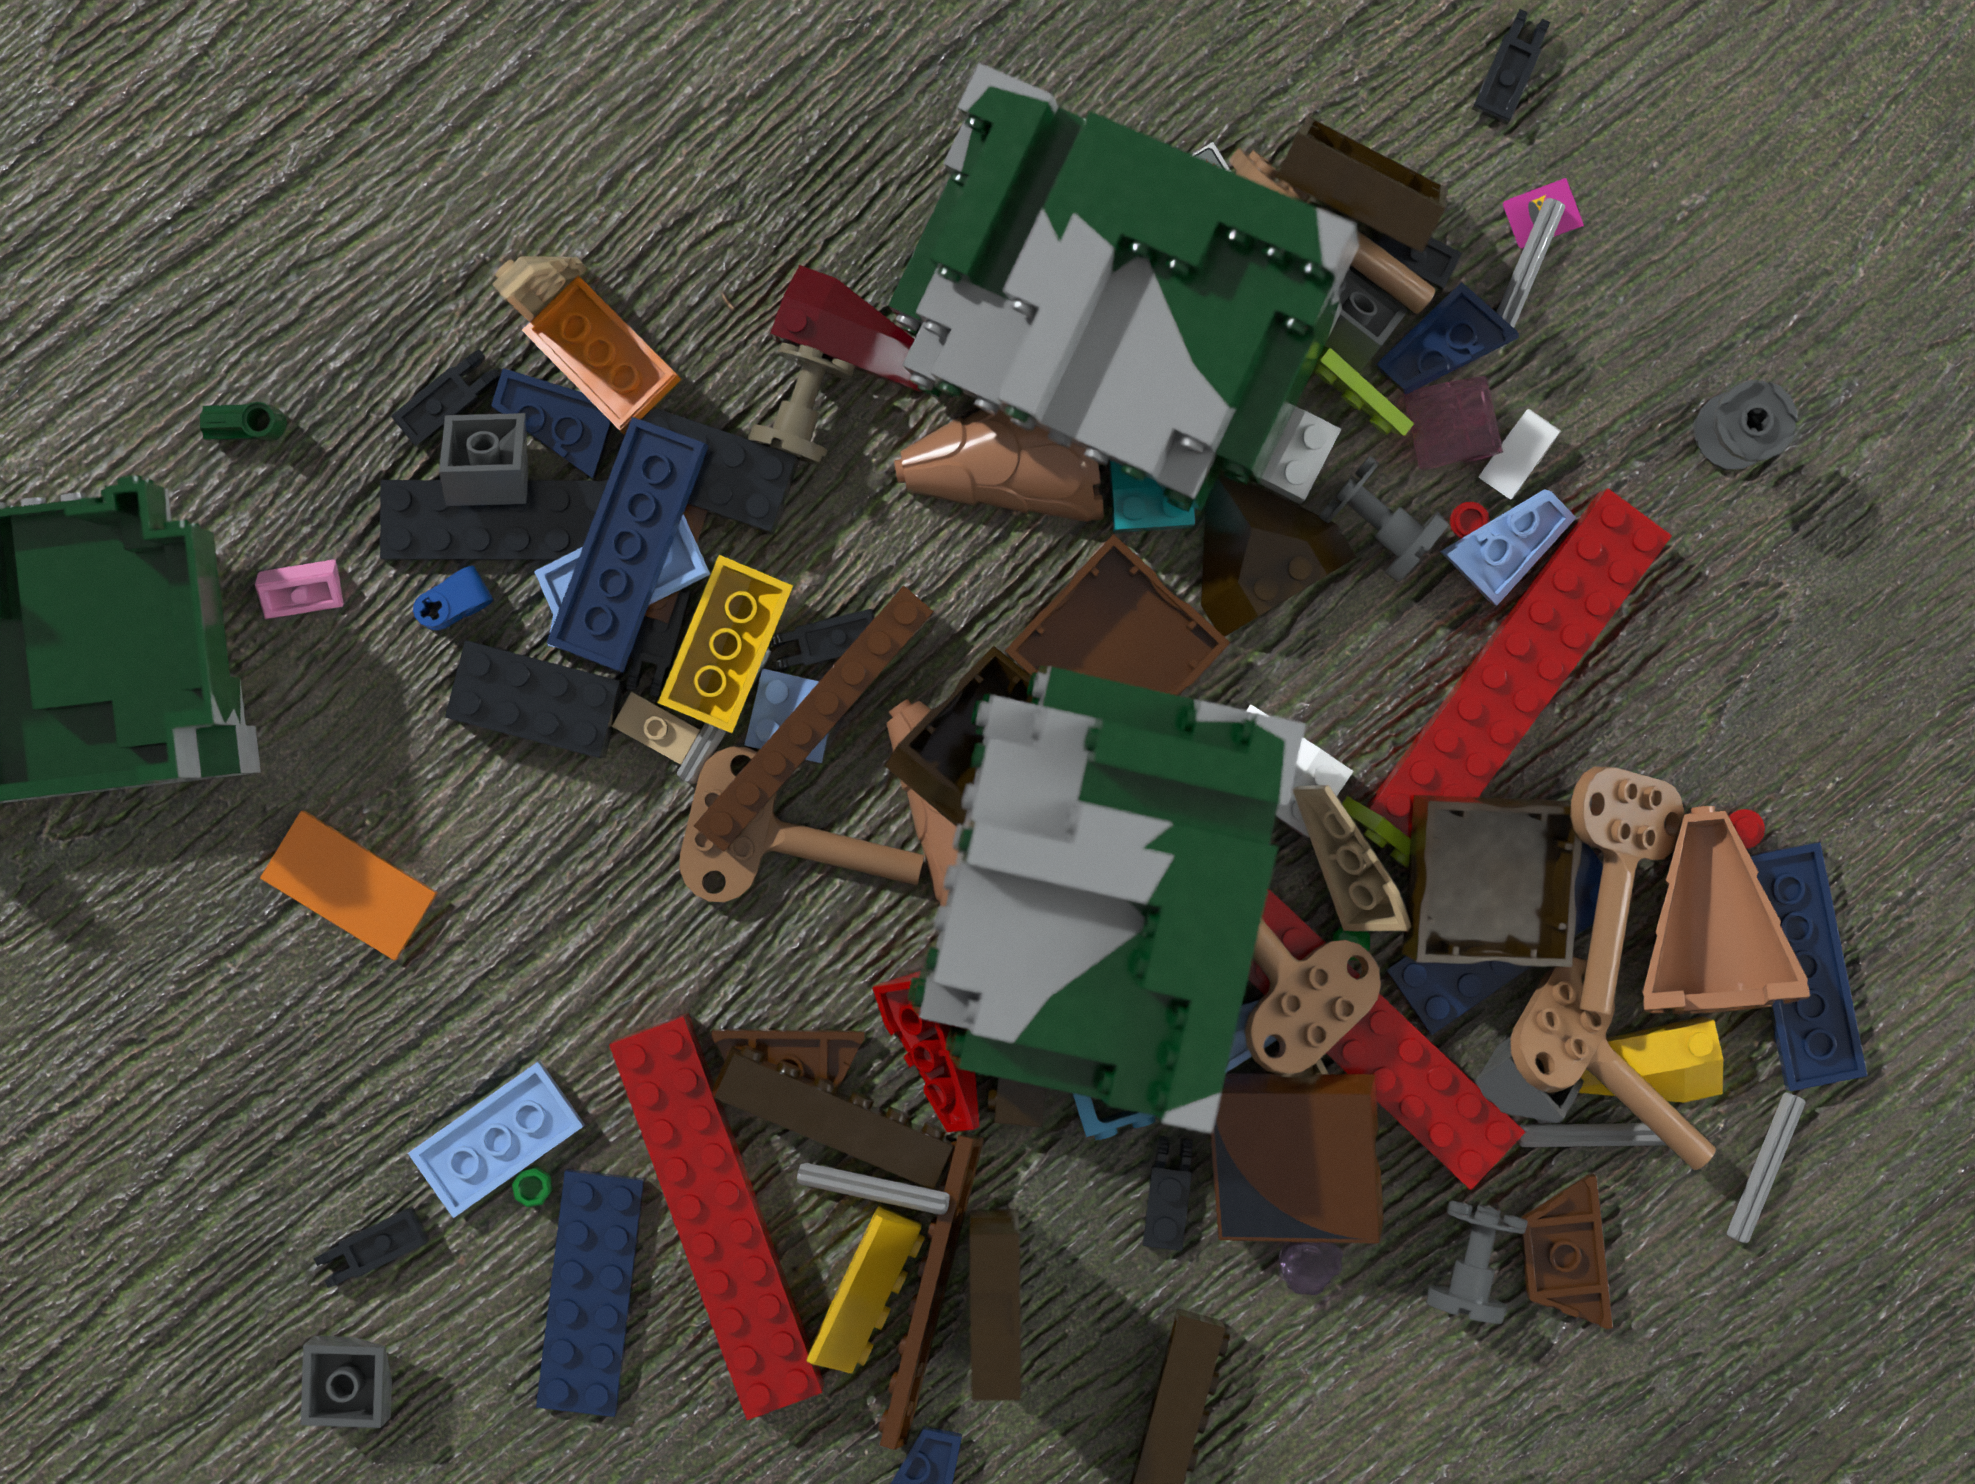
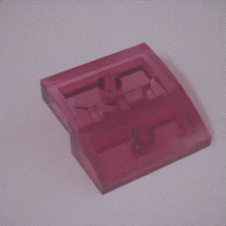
[1403,376,1503,471]

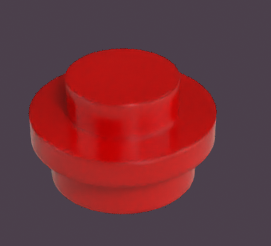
[1449,502,1490,539]
[1728,809,1765,849]

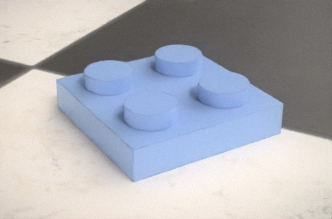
[745,668,830,763]

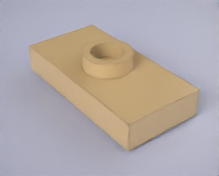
[612,692,701,764]

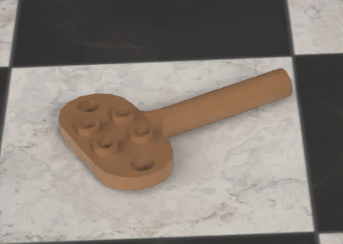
[1229,147,1435,313]
[679,747,925,902]
[1571,767,1684,1015]
[1245,918,1381,1075]
[1510,957,1716,1170]

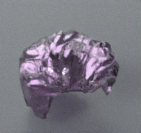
[1279,1242,1343,1295]

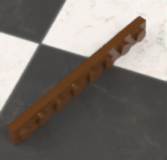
[693,585,934,852]
[879,1133,984,1450]

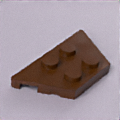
[712,1029,865,1090]
[1520,1174,1613,1329]

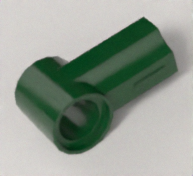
[200,401,287,441]

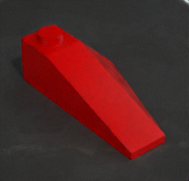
[872,971,980,1133]

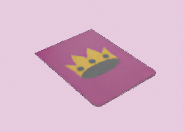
[1503,178,1584,249]

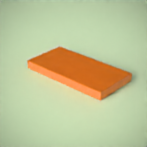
[522,275,682,435]
[260,810,438,961]

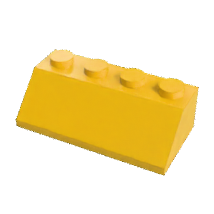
[658,555,793,733]
[807,1203,925,1374]

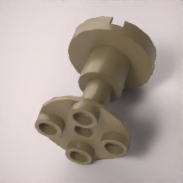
[748,342,855,466]

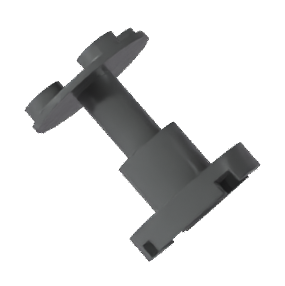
[1693,380,1798,470]
[1318,456,1449,582]
[1426,1200,1528,1324]

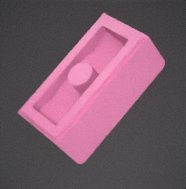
[255,560,343,619]

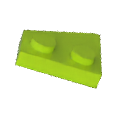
[1342,796,1411,869]

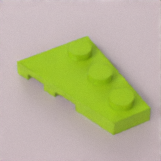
[1313,346,1414,436]

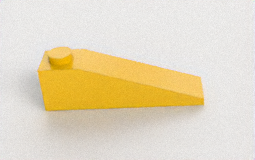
[1578,1016,1723,1103]

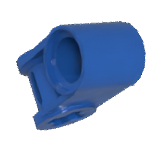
[413,565,494,631]

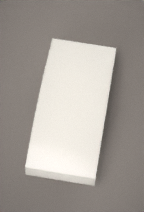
[1479,409,1561,500]

